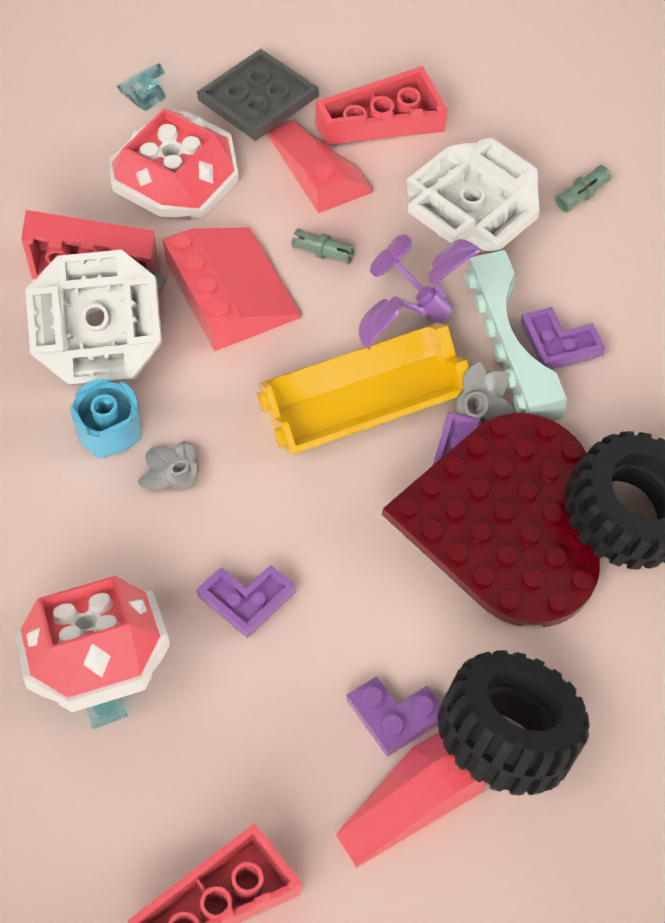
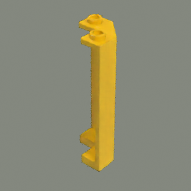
[257,322,469,455]

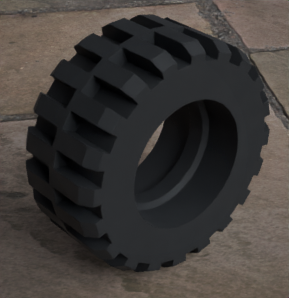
[564,431,665,570]
[437,650,590,796]

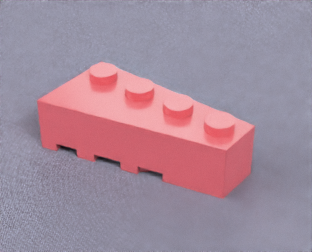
[315,66,448,145]
[21,210,157,279]
[127,823,303,923]

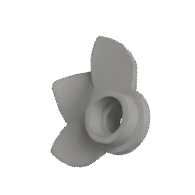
[456,362,515,421]
[138,441,199,492]

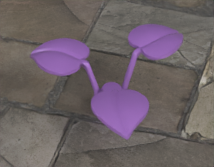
[359,234,482,350]

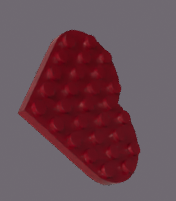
[381,413,600,627]

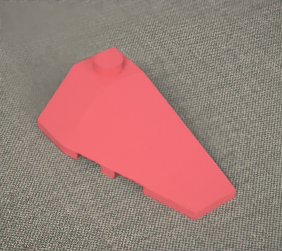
[267,121,372,214]
[336,732,485,868]

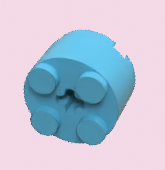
[70,378,142,458]

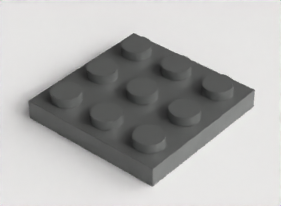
[197,49,319,141]

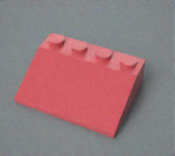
[162,228,301,351]

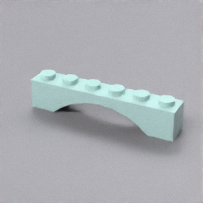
[464,250,567,420]

